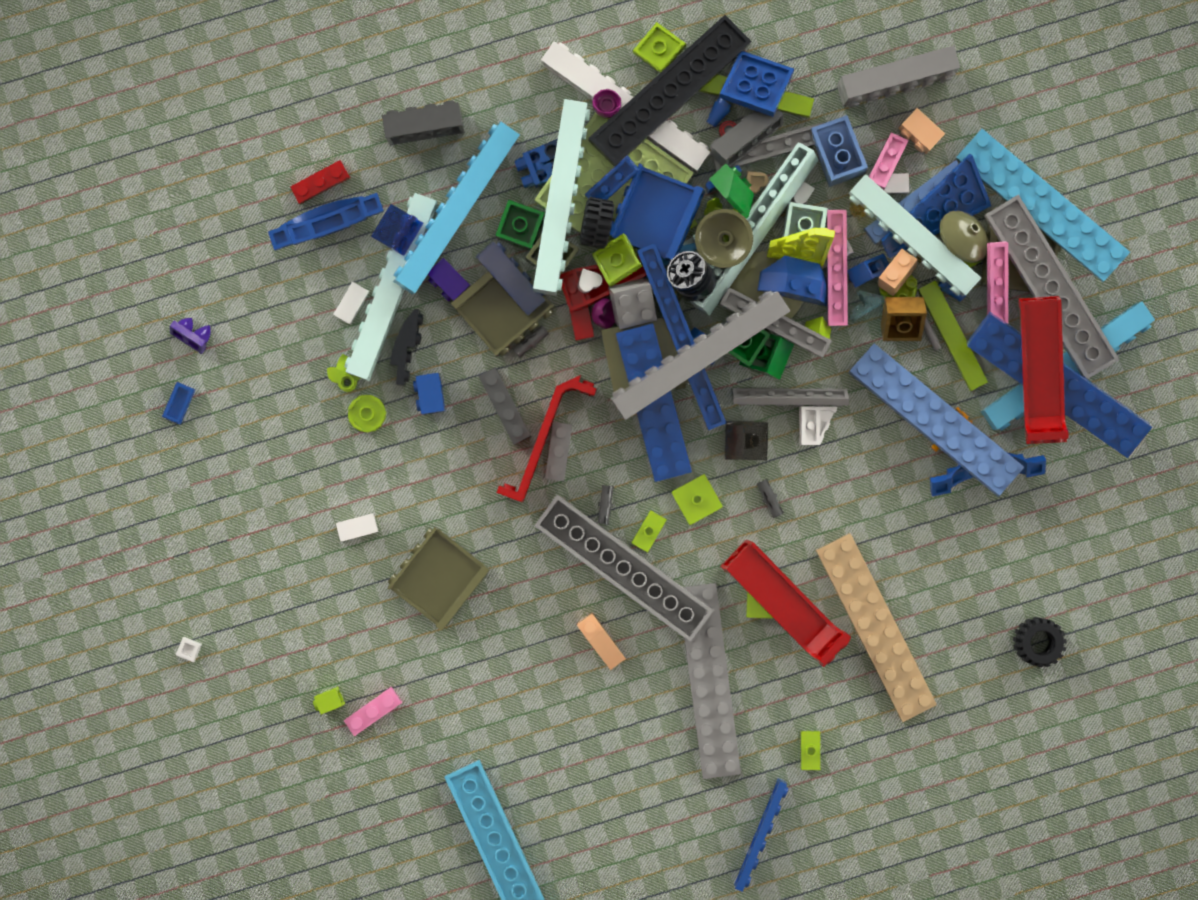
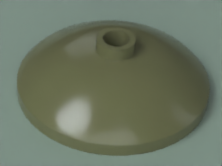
[695,209,753,268]
[940,211,989,263]

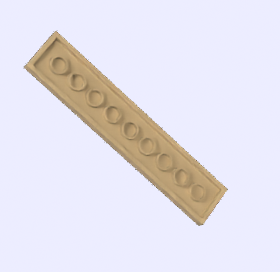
[816,533,937,722]

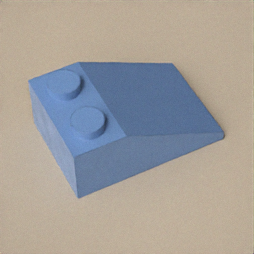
[811,115,868,187]

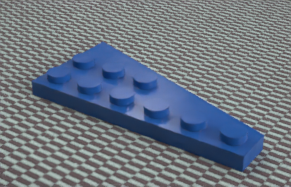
[881,154,992,258]

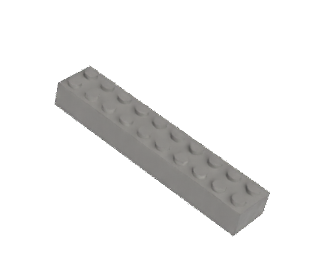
[611,290,790,420]
[534,495,714,642]

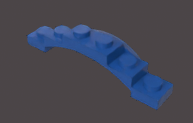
[268,193,384,251]
[930,452,1046,497]

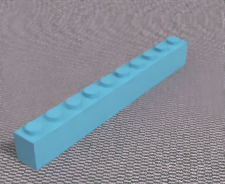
[393,122,520,295]
[980,301,1155,431]

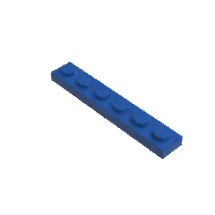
[734,778,788,892]

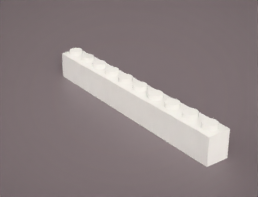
[541,41,710,174]

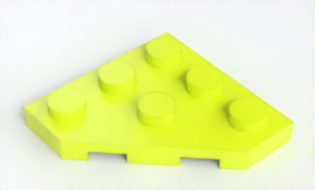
[767,227,835,266]

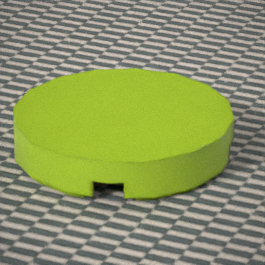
[348,395,386,433]

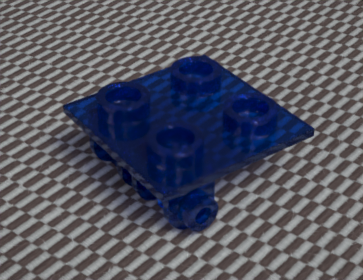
[371,204,424,256]

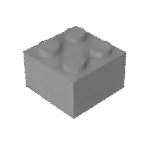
[609,278,657,329]

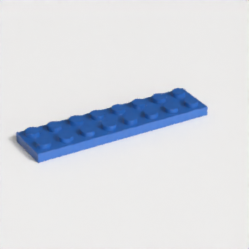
[616,323,692,482]

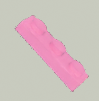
[869,132,909,190]
[343,687,402,736]

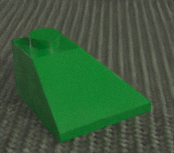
[728,330,771,367]

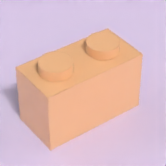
[898,108,945,154]
[878,249,918,297]

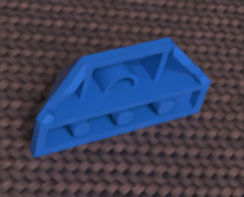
[757,256,827,307]

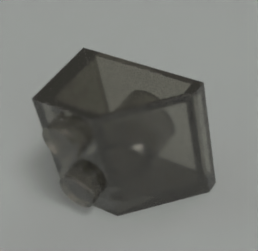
[725,421,768,461]

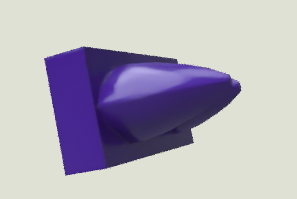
[170,318,211,354]

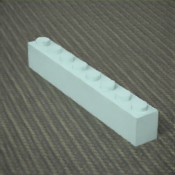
[848,174,981,296]

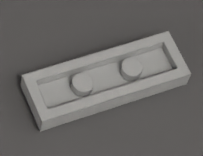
[545,422,572,481]

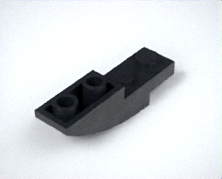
[390,309,423,386]

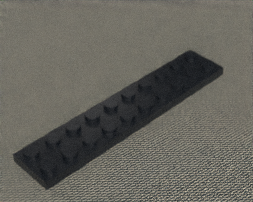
[588,15,752,167]

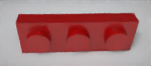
[290,160,350,204]

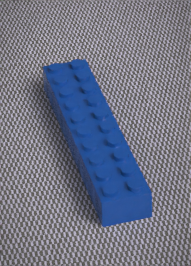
[966,312,1152,458]

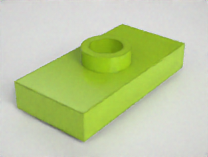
[631,510,667,553]
[800,731,821,770]

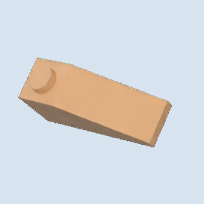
[577,612,626,670]

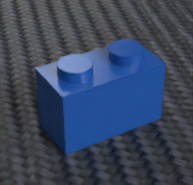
[413,373,446,415]

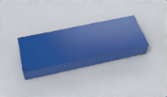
[584,155,640,200]

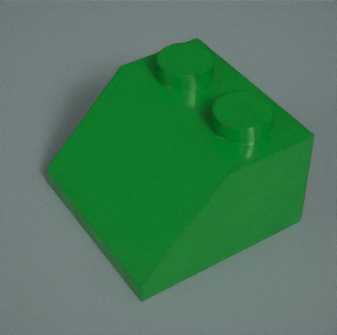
[709,164,754,218]
[739,334,794,380]

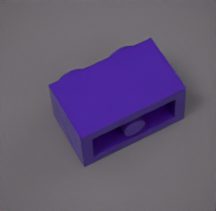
[428,258,470,302]

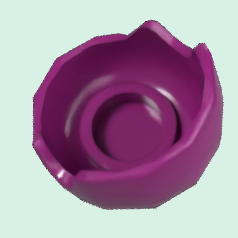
[592,89,621,118]
[591,298,615,329]

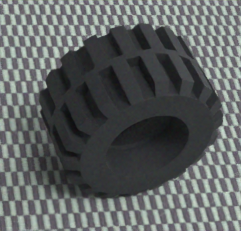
[580,197,614,249]
[1013,617,1067,667]

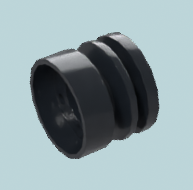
[667,251,716,301]

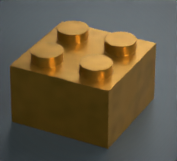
[880,297,927,341]

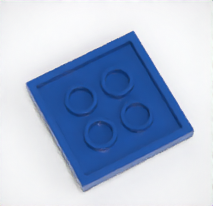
[719,51,794,117]

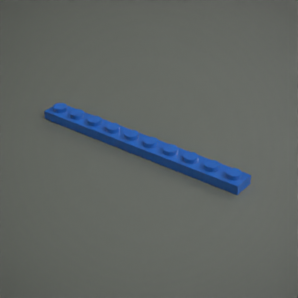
[637,243,726,430]

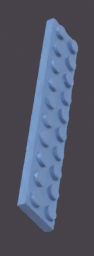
[849,343,1024,497]

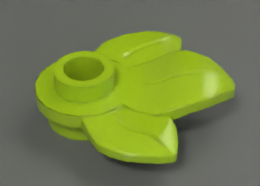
[327,354,361,392]

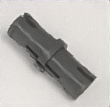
[512,325,549,358]
[756,479,784,518]
[597,485,614,525]

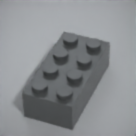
[382,100,465,145]

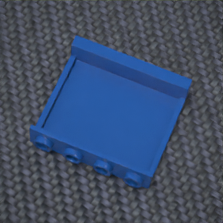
[610,163,705,261]

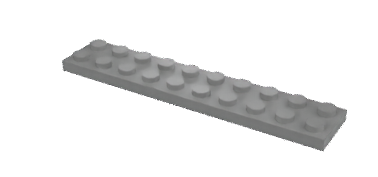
[984,194,1120,379]
[684,583,741,779]

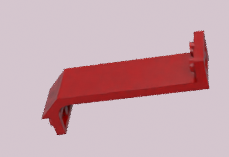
[1018,296,1069,444]
[496,375,597,502]
[720,539,851,667]

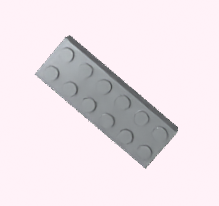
[837,45,960,108]

